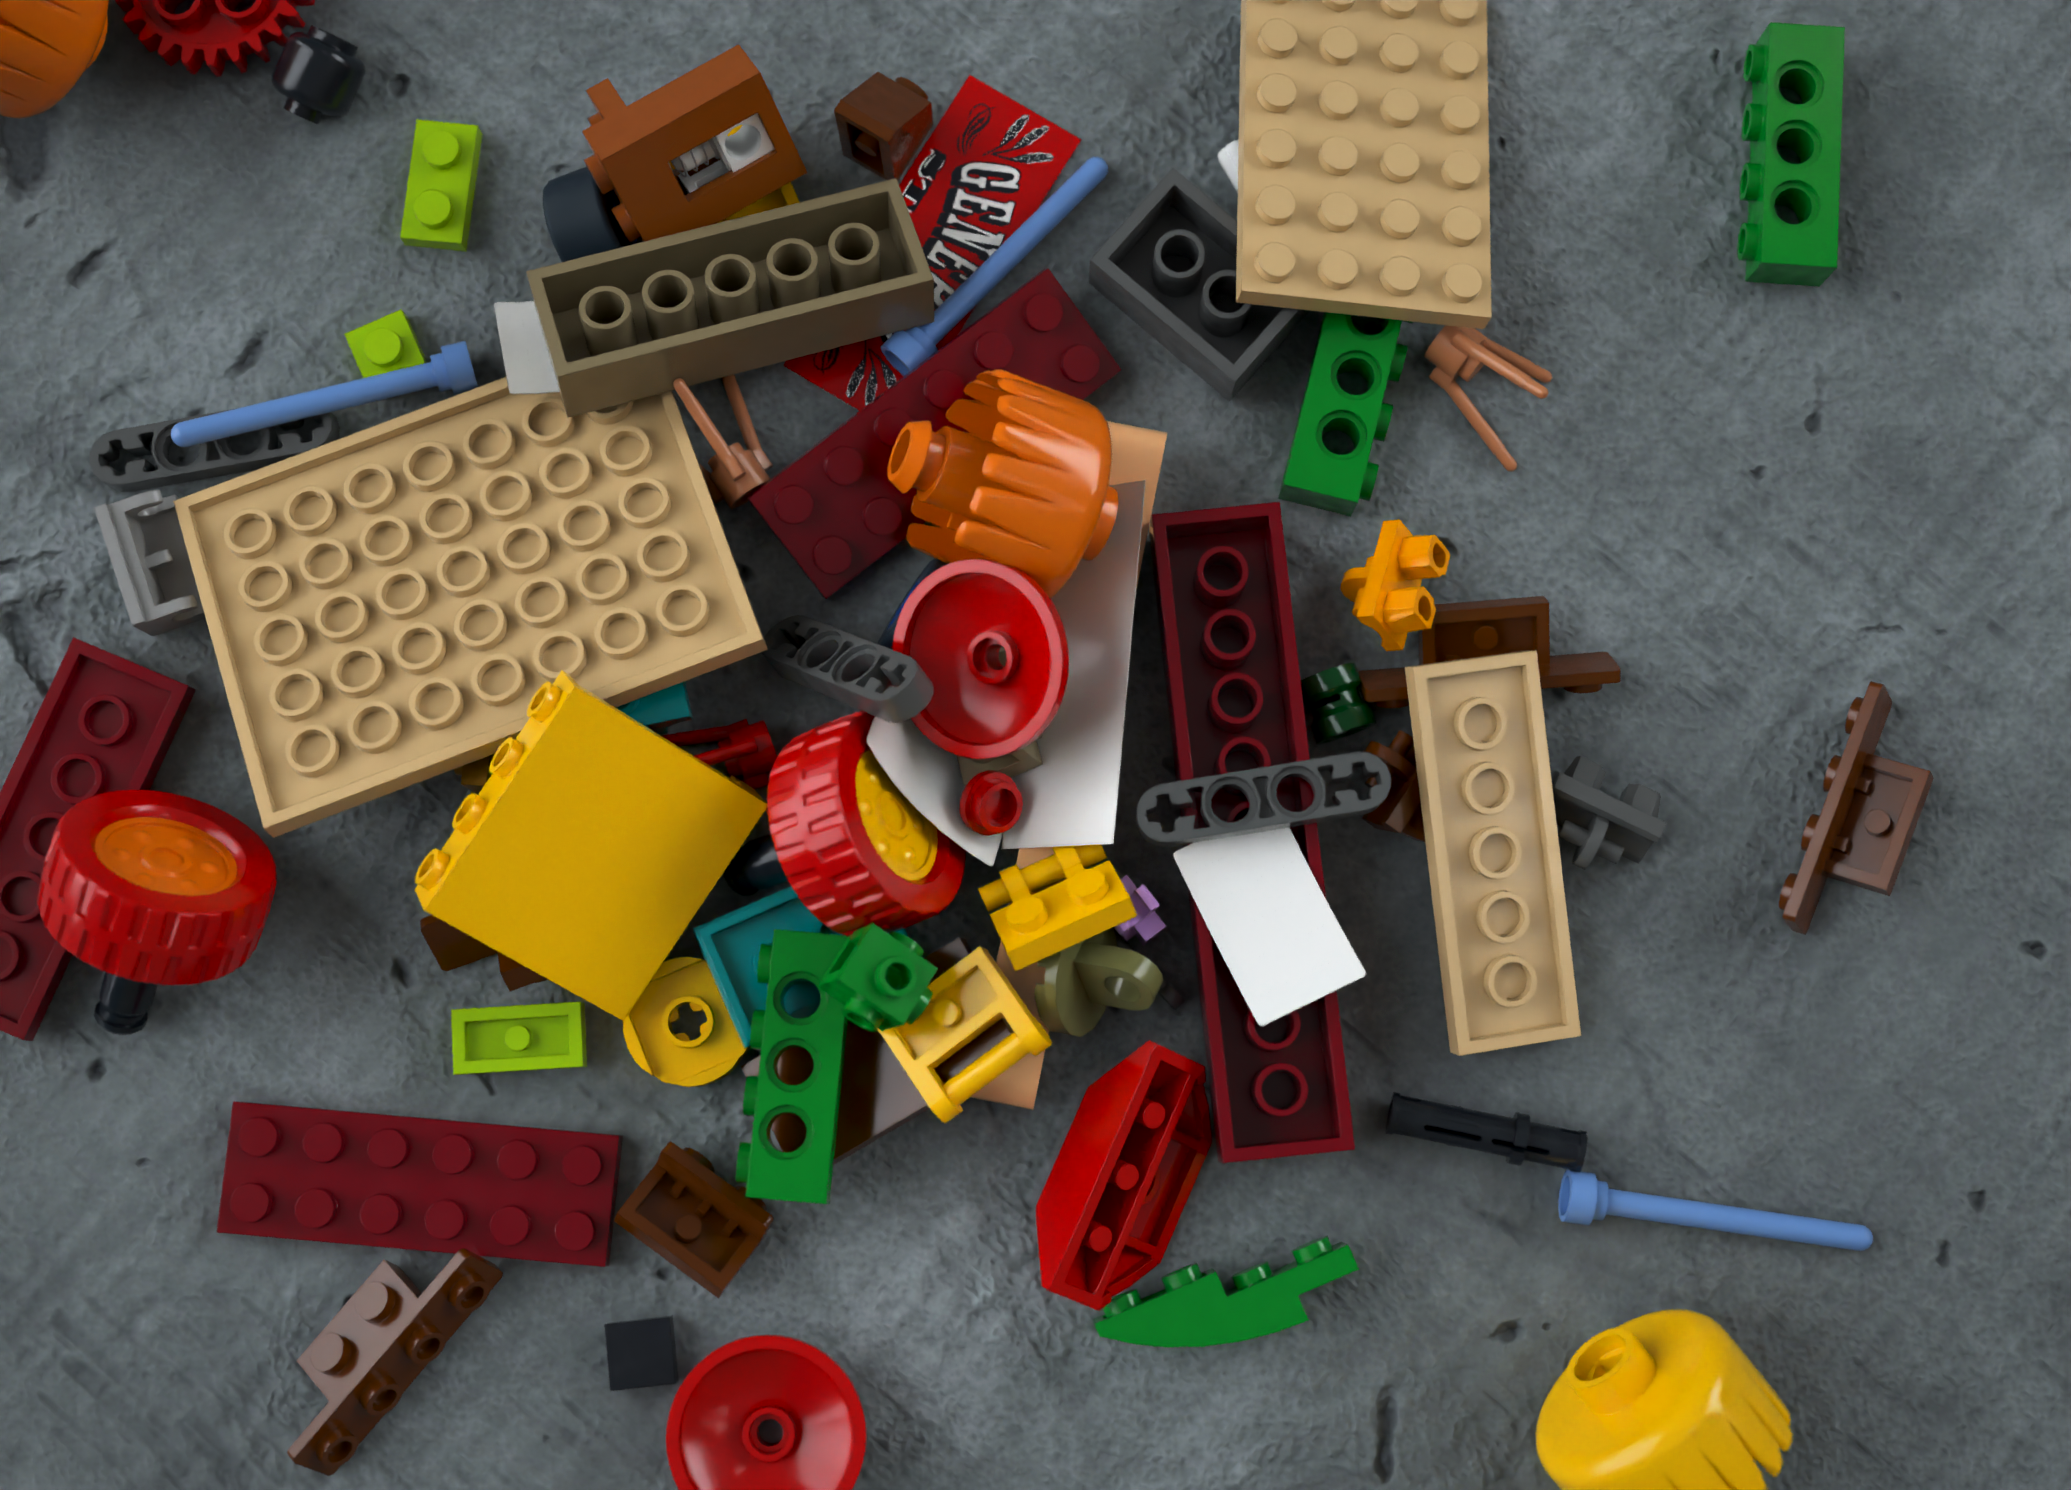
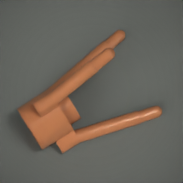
[1424,325,1552,471]
[673,374,773,509]

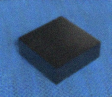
[604,1316,679,1391]

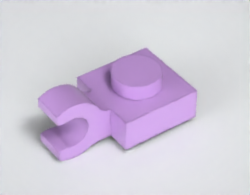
[1114,875,1166,946]

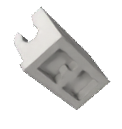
[94,490,205,637]

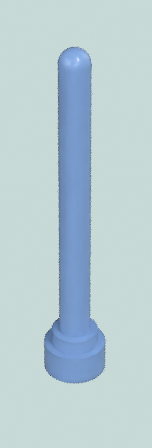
[880,157,1108,376]
[171,341,478,447]
[1558,1170,1873,1251]

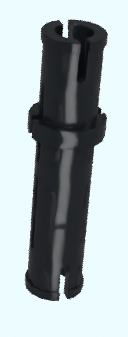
[1386,1092,1588,1172]

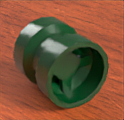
[1301,663,1377,745]

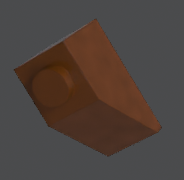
[834,72,934,181]

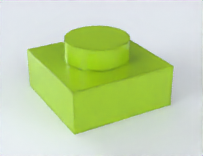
[344,309,427,378]

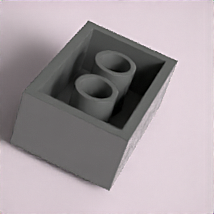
[1089,168,1310,402]

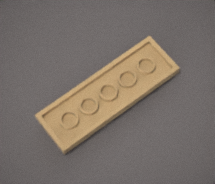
[1405,650,1581,1056]

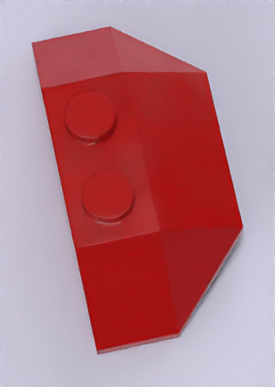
[1035,1041,1212,1311]

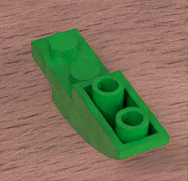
[1093,1236,1359,1347]

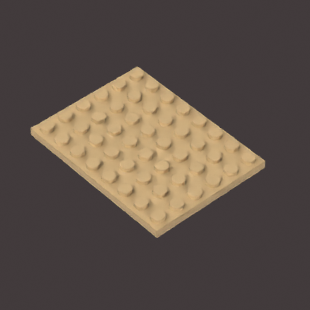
[173,377,768,838]

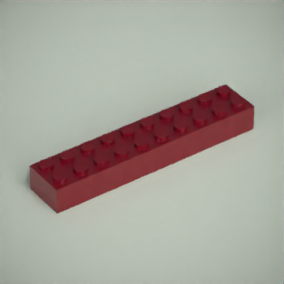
[1149,502,1355,1163]

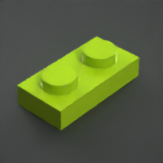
[400,119,483,252]
[451,1002,587,1075]

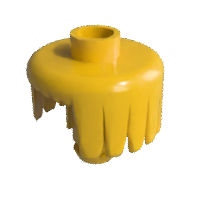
[1536,1309,1793,1490]

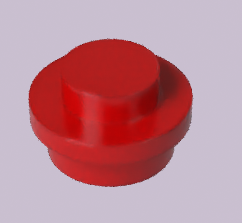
[959,770,1023,835]

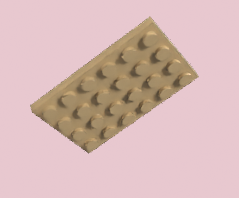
[1236,0,1492,329]

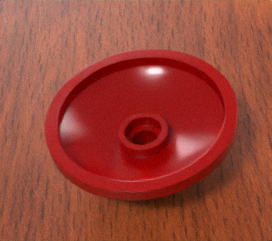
[892,559,1069,759]
[666,1334,867,1490]

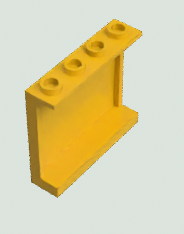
[415,670,767,1021]

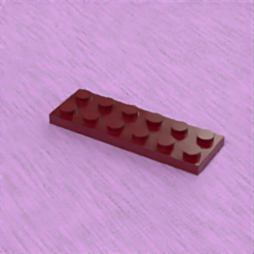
[746,268,1122,599]
[0,637,196,1041]
[216,1101,623,1267]

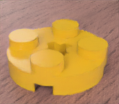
[623,957,750,1087]

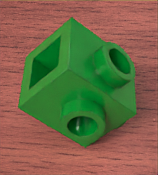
[818,923,938,1032]

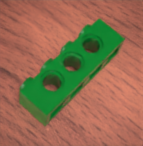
[1737,22,1845,287]
[1278,312,1413,517]
[736,929,849,1204]

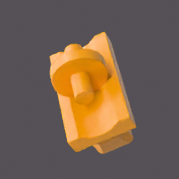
[1340,519,1450,651]

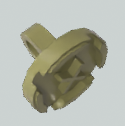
[1034,927,1163,1037]

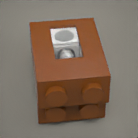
[582,44,808,243]

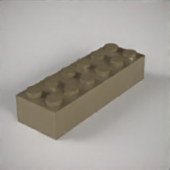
[526,178,934,418]

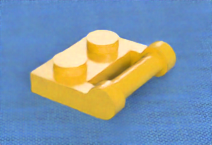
[878,946,1052,1124]

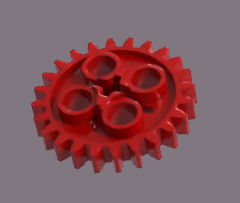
[115,0,315,77]

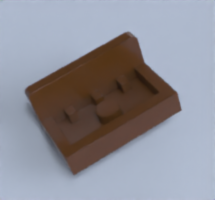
[614,1142,774,1298]

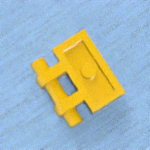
[977,844,1137,971]

